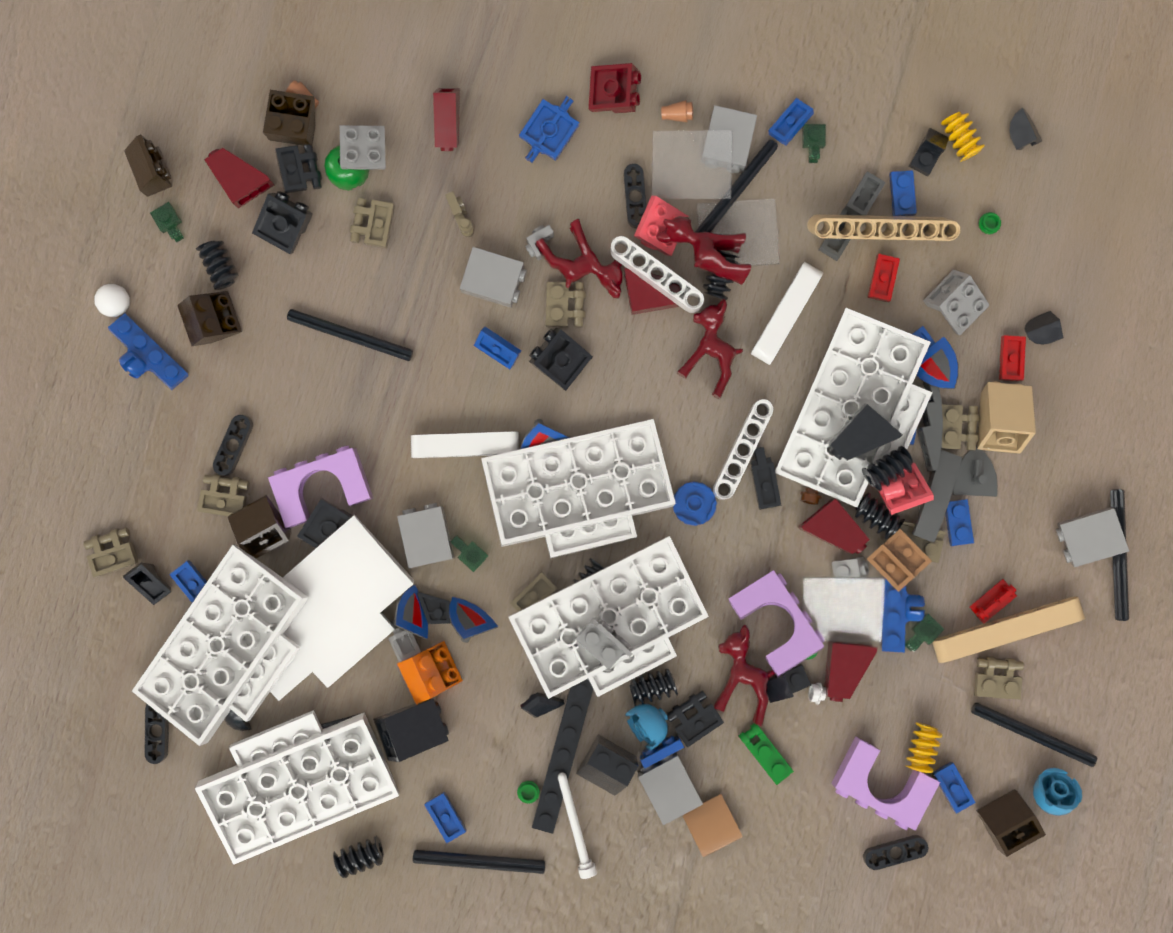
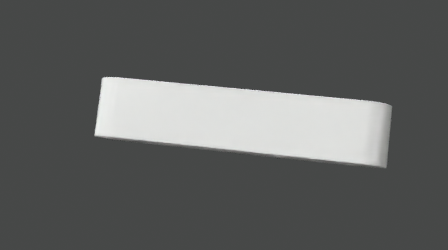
[611,236,704,313]
[751,262,823,365]
[713,399,773,500]
[411,432,519,458]

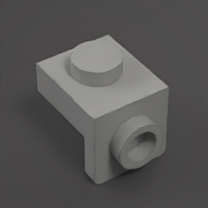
[525,225,554,261]
[832,556,869,584]
[388,628,421,662]

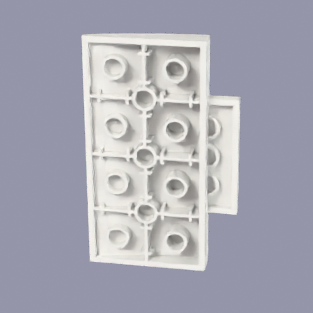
[775,308,932,507]
[481,419,676,558]
[270,515,414,701]
[508,536,709,699]
[132,545,309,746]
[195,710,399,864]

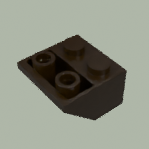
[263,89,316,146]
[124,134,172,197]
[177,291,242,347]
[228,495,291,559]
[976,789,1046,857]

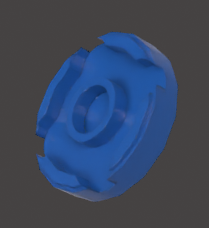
[673,482,717,526]

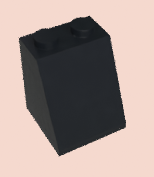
[828,403,903,461]
[373,698,449,762]
[576,734,639,796]

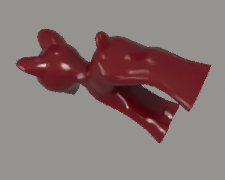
[656,216,751,285]
[535,219,623,299]
[677,299,743,399]
[714,625,775,726]

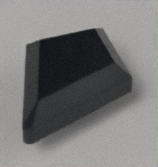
[417,592,451,624]
[520,692,565,718]

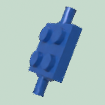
[519,96,580,163]

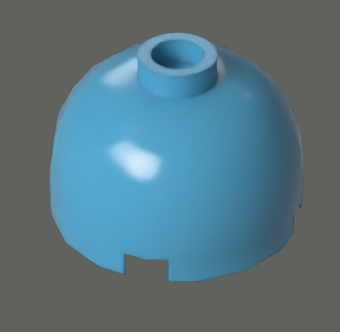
[625,704,668,750]
[1033,768,1082,816]

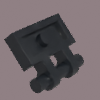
[275,144,322,193]
[666,690,724,748]

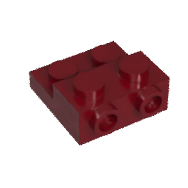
[589,63,641,113]

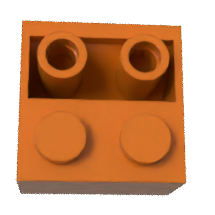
[397,641,463,704]

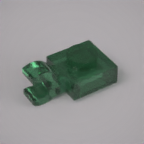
[802,124,826,163]
[150,202,184,243]
[451,535,489,572]
[905,613,944,652]

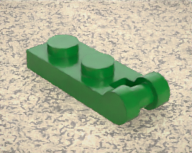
[738,723,794,785]

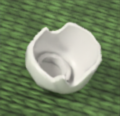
[94,284,130,317]

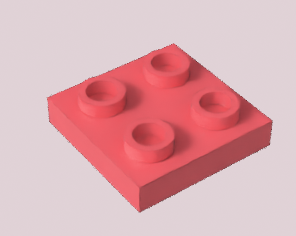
[634,196,689,256]
[878,462,934,515]

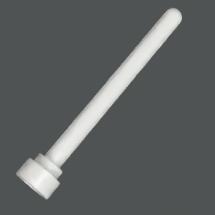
[558,772,597,879]

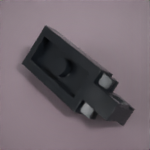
[751,447,782,510]

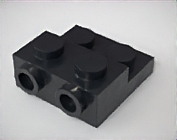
[252,191,313,254]
[529,328,593,391]
[297,498,361,548]

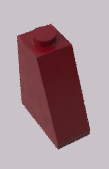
[433,88,460,151]
[204,148,275,209]
[624,268,681,315]
[798,498,870,554]
[824,641,877,702]

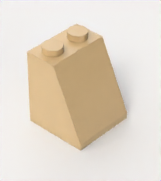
[976,381,1036,454]

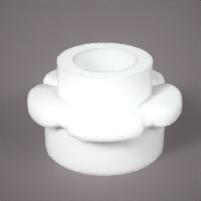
[808,683,826,705]

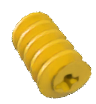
[941,112,985,162]
[904,722,943,773]

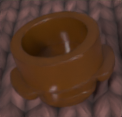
[800,488,822,505]

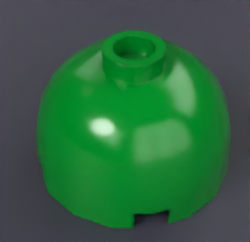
[324,145,370,191]

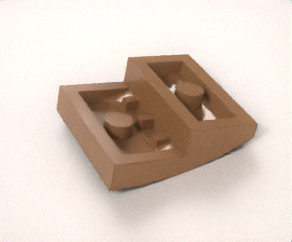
[867,529,932,592]
[682,794,743,857]

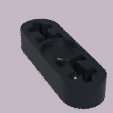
[624,164,646,229]
[213,415,253,476]
[145,704,169,764]
[863,835,929,870]

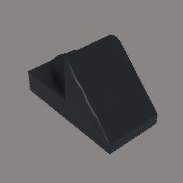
[908,128,949,177]
[123,562,172,605]
[766,664,811,703]

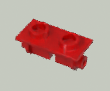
[969,579,1017,624]

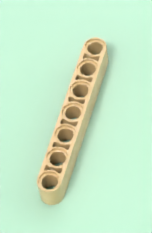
[807,214,960,241]
[932,597,1085,663]

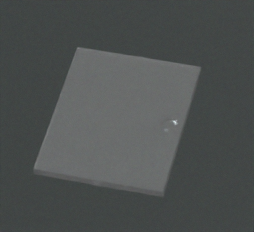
[651,130,733,199]
[697,199,780,266]
[801,577,885,642]

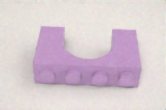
[268,446,373,528]
[728,570,825,677]
[831,736,940,831]

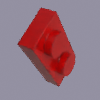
[867,254,900,302]
[999,335,1026,381]

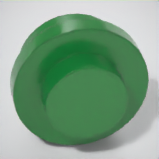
[978,212,1001,235]
[517,780,540,804]

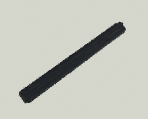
[695,139,778,232]
[287,309,413,361]
[1110,489,1129,621]
[971,703,1097,767]
[412,850,546,874]

